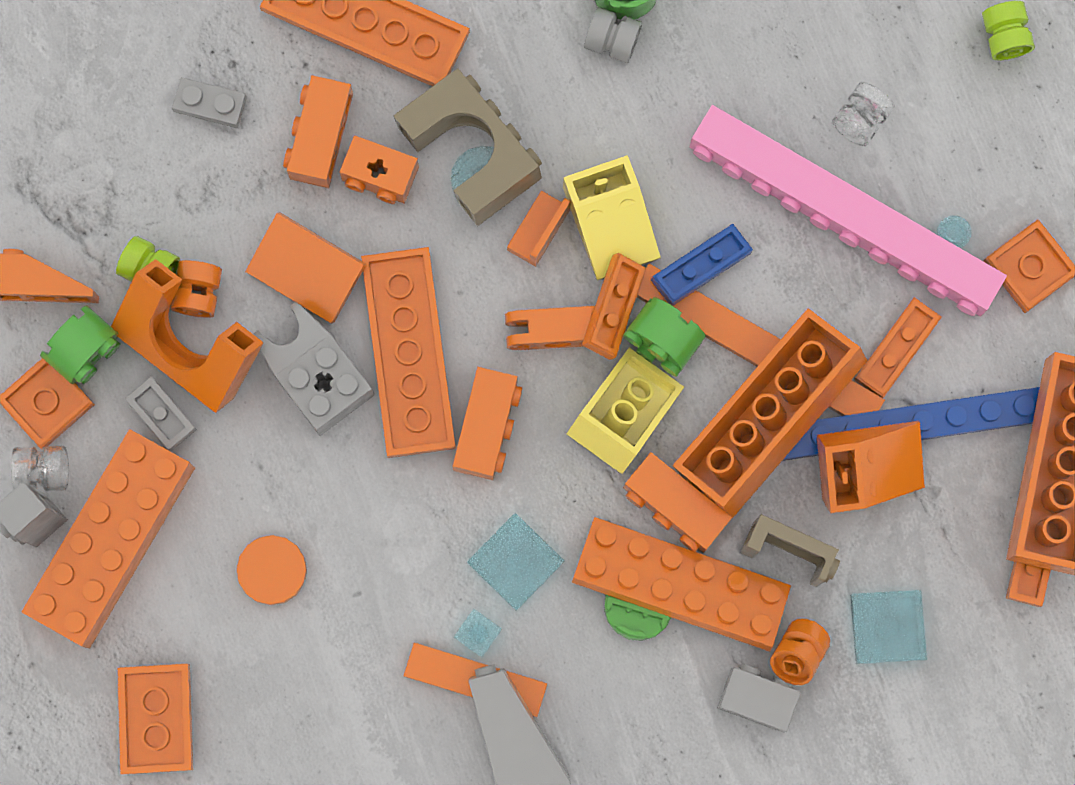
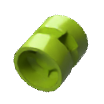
[982,1,1035,61]
[116,236,180,282]

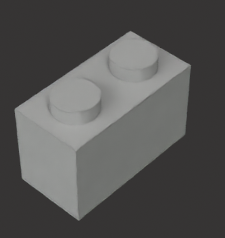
[717,664,801,732]

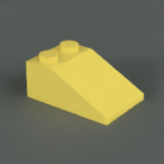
[566,347,684,474]

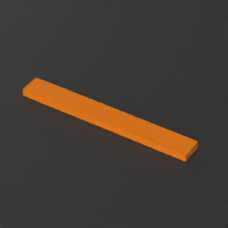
[637,263,885,416]

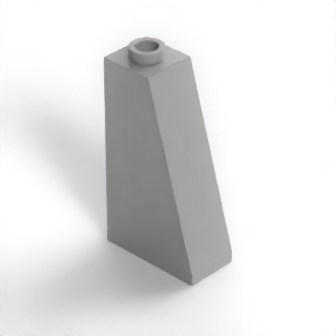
[468,664,571,785]

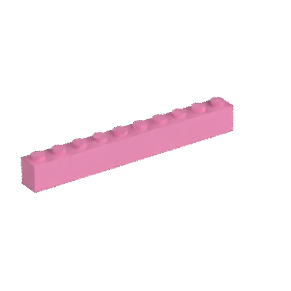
[689,105,1007,317]

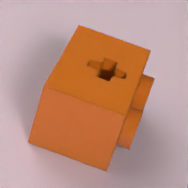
[339,135,419,204]

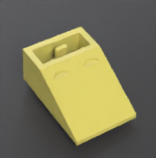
[563,155,661,281]

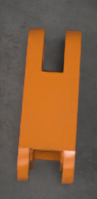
[505,306,595,350]

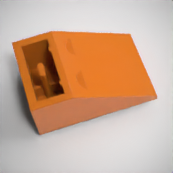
[817,421,925,513]

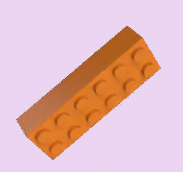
[672,308,867,518]
[1006,352,1075,575]
[21,429,195,649]

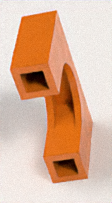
[111,259,264,413]

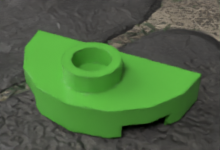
[604,595,671,641]

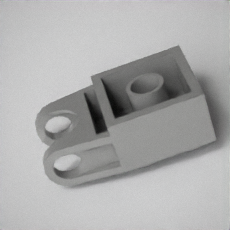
[253,302,374,436]

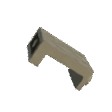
[740,514,840,587]

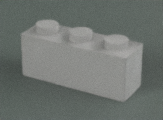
[0,482,68,548]

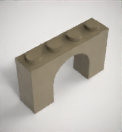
[393,68,542,227]

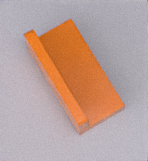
[507,191,571,267]

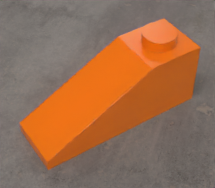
[0,249,99,303]

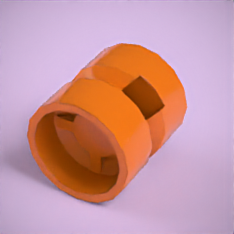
[170,260,222,318]
[770,619,830,685]

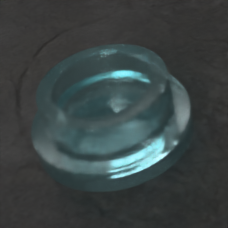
[937,216,971,248]

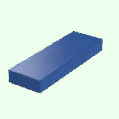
[651,224,753,306]

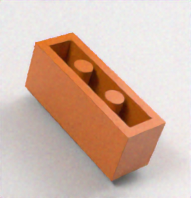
[283,75,353,188]
[452,366,523,480]
[623,452,732,553]

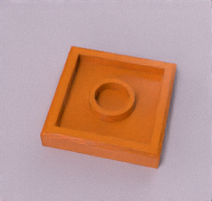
[983,219,1075,313]
[0,359,95,450]

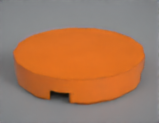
[237,535,307,605]

